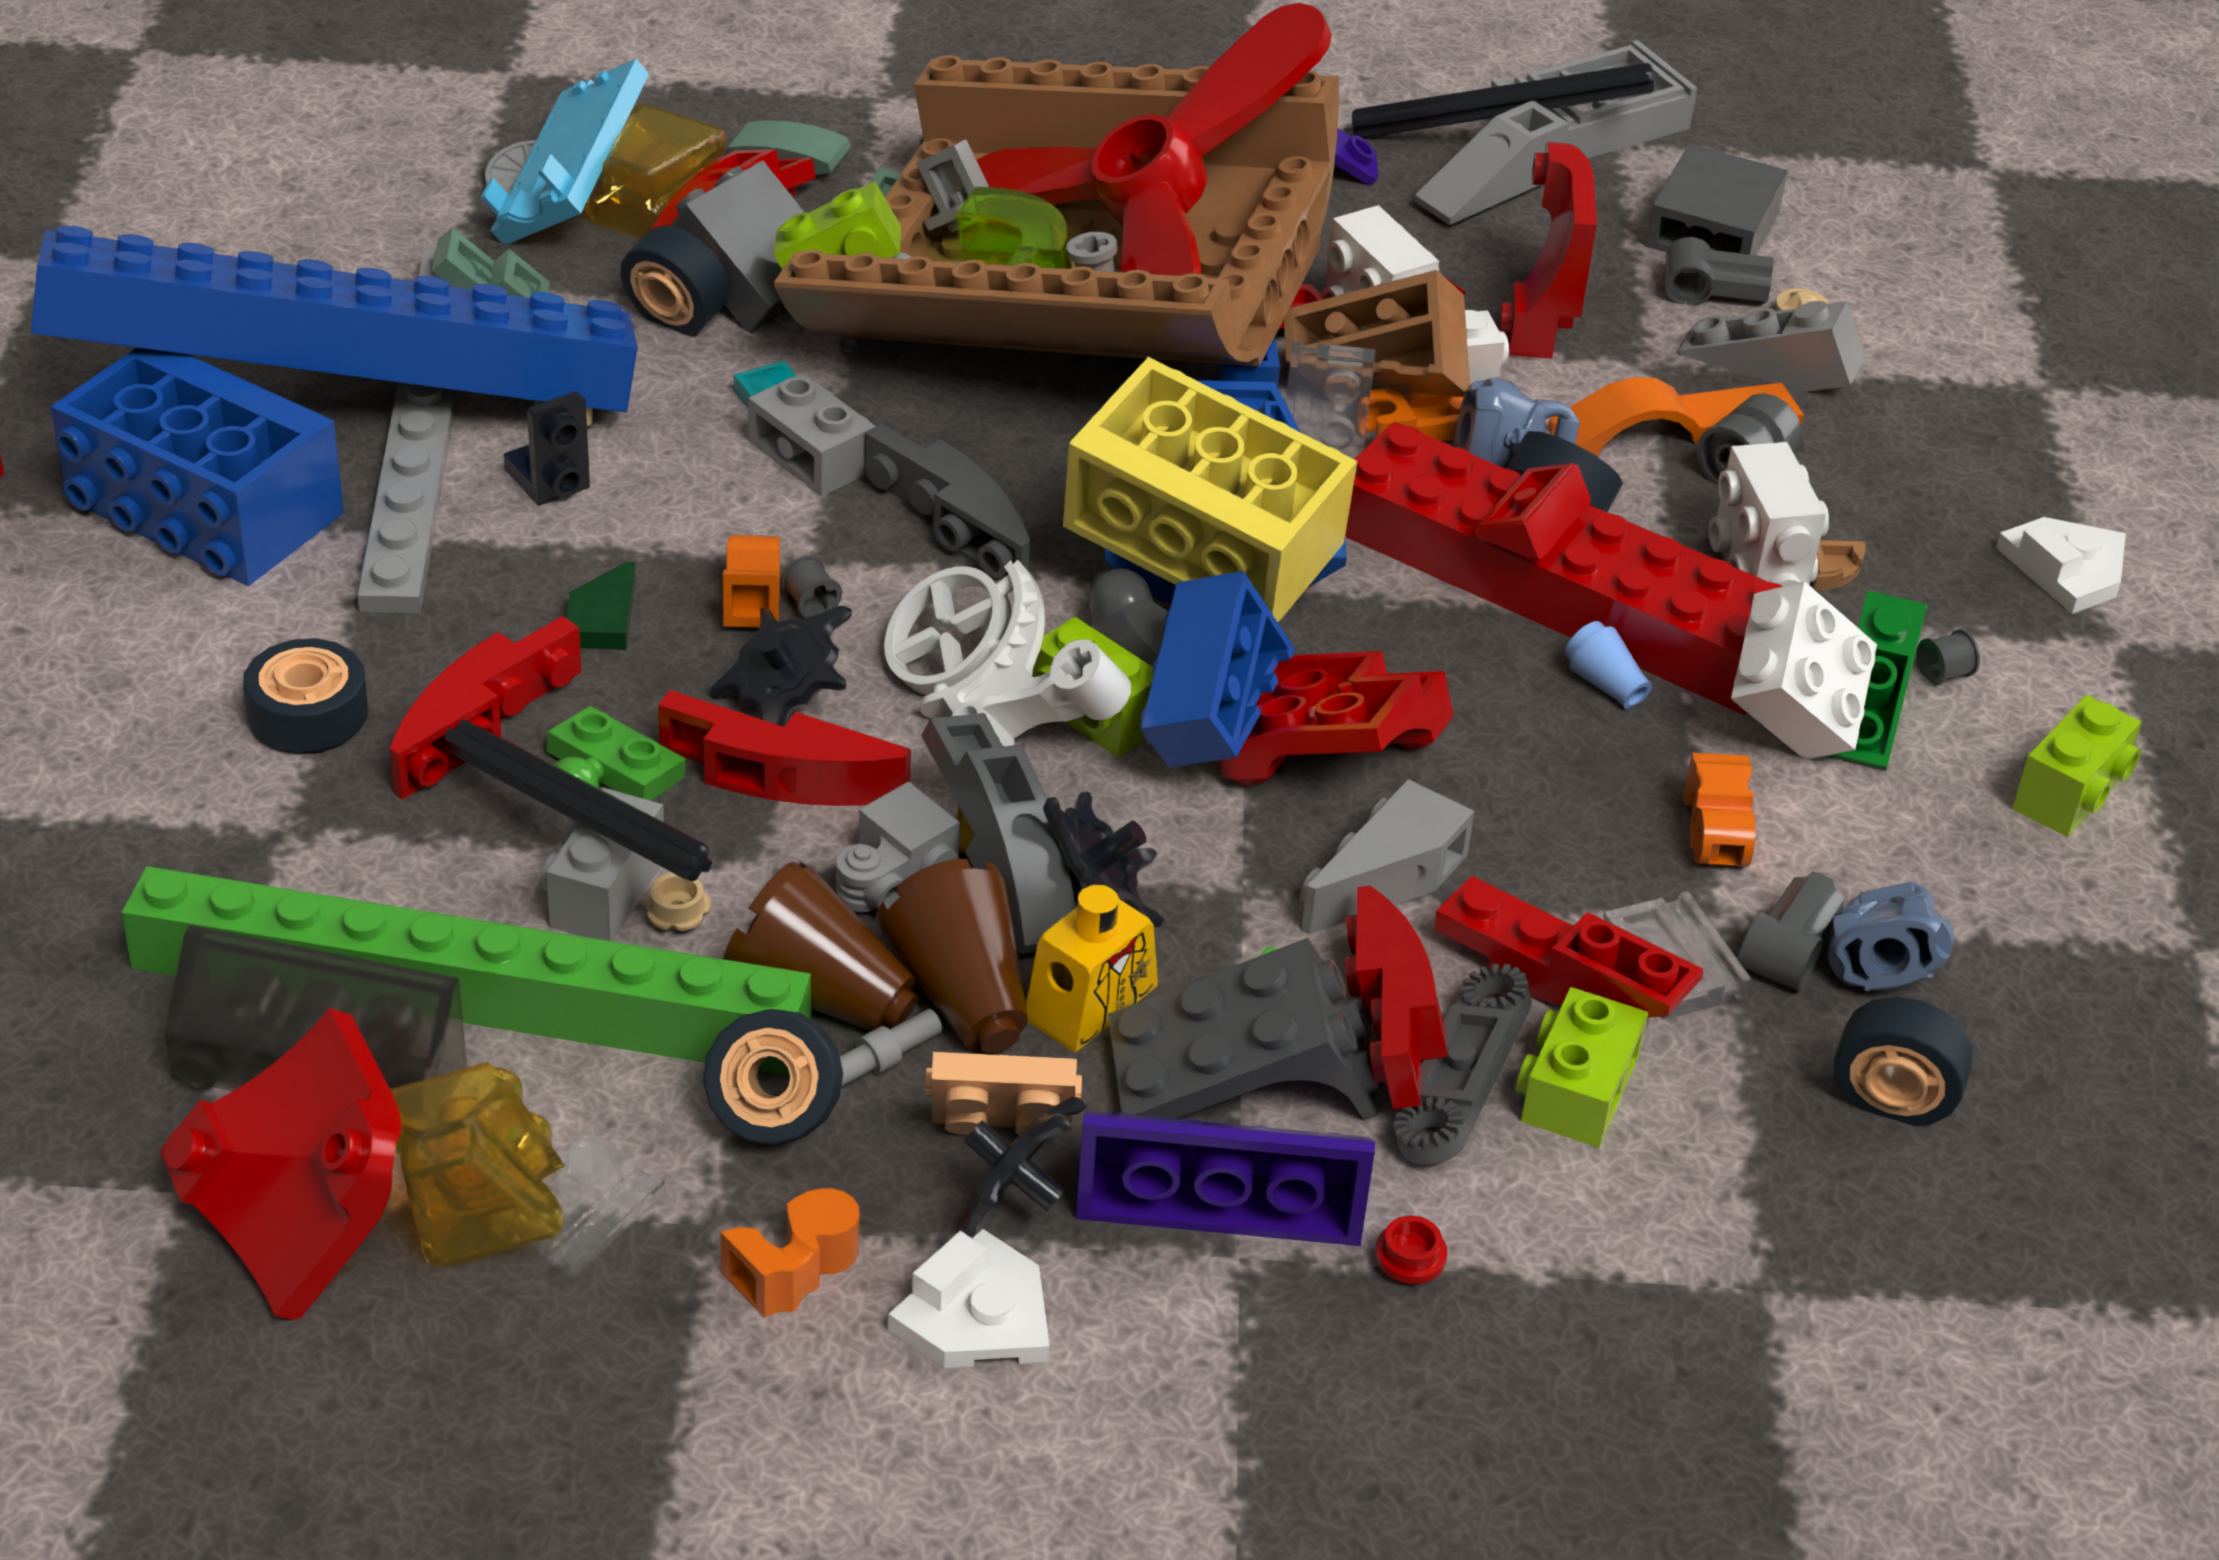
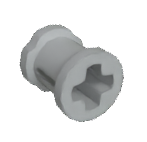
[1066,232,1118,272]

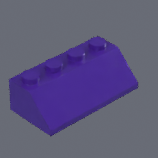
[1076,1110,1375,1246]

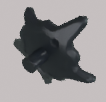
[711,606,852,727]
[1043,791,1164,927]
[957,1096,1088,1238]

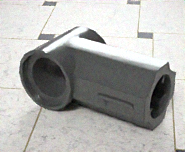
[1665,237,1773,306]
[1737,871,1846,992]

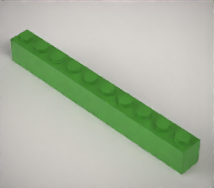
[122,866,811,1077]

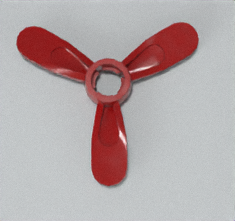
[976,3,1332,276]

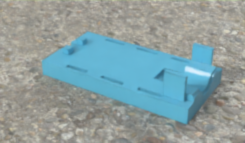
[480,59,649,244]

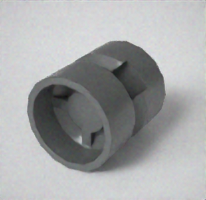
[1697,393,1802,485]

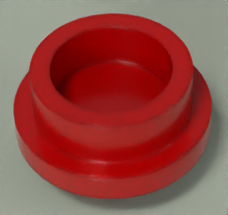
[1375,1215,1448,1284]

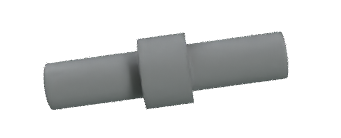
[840,1009,942,1087]

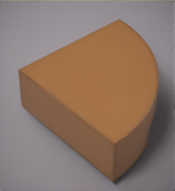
[1812,540,1866,590]

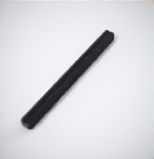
[1351,63,1655,138]
[444,720,712,881]

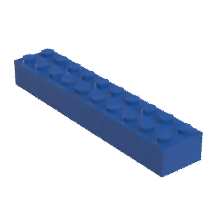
[31,226,638,413]

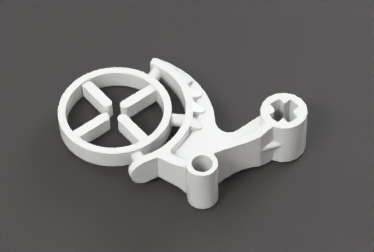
[884,560,1131,746]

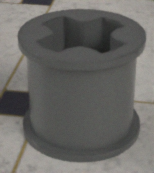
[780,556,842,618]
[1916,629,1980,686]

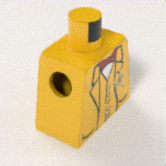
[1026,885,1158,1053]

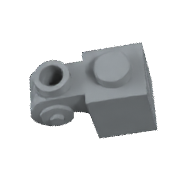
[836,781,960,912]

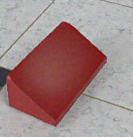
[1475,463,1591,560]

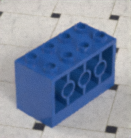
[50,348,344,587]

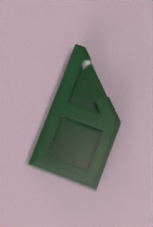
[566,562,636,650]

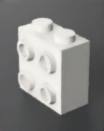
[1322,205,1439,299]
[1709,442,1829,586]
[1731,581,1877,759]

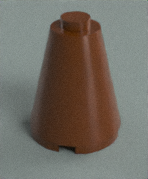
[876,859,1028,1053]
[723,862,918,1032]

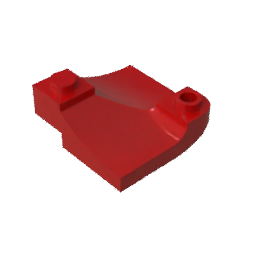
[1498,142,1597,359]
[1218,651,1454,785]
[159,1008,402,1320]

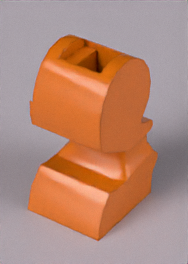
[723,534,780,628]
[1682,753,1756,867]
[720,1188,860,1318]

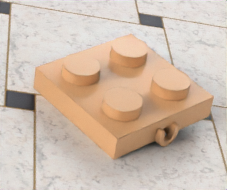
[925,1052,1082,1135]

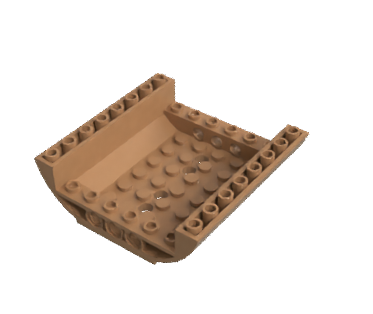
[774,55,1339,366]

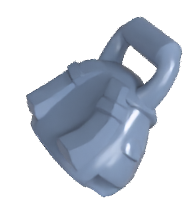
[1453,377,1580,469]
[1825,881,1955,992]

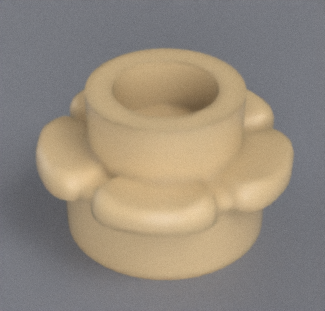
[645,873,711,931]

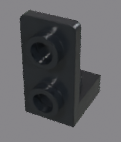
[504,391,590,506]

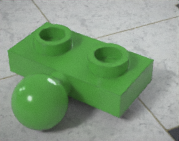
[546,706,686,801]

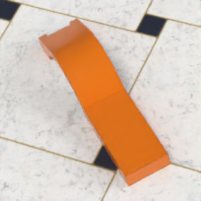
[1548,377,1804,457]

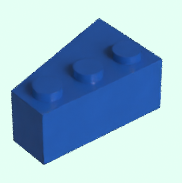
[1141,571,1296,768]

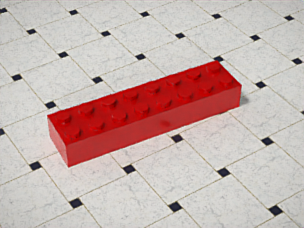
[1345,421,1783,715]

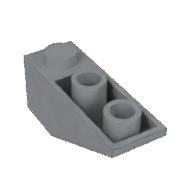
[1414,100,1569,225]
[1679,301,1865,392]
[1299,779,1475,934]

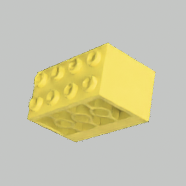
[1063,357,1357,623]

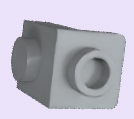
[916,139,995,232]

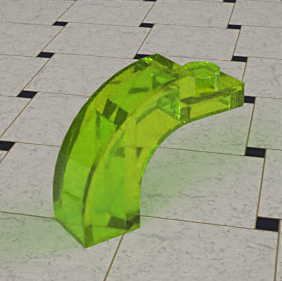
[956,186,1073,269]

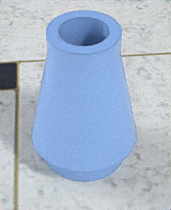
[1565,621,1652,709]

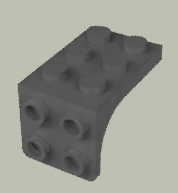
[1108,938,1383,1119]

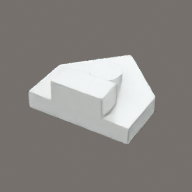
[1996,517,2126,614]
[888,1229,1050,1369]

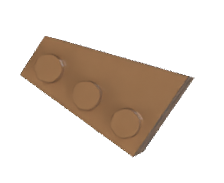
[1284,270,1470,397]

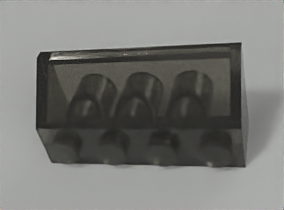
[164,925,468,1134]

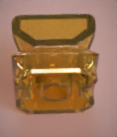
[584,103,726,240]
[390,1062,565,1267]

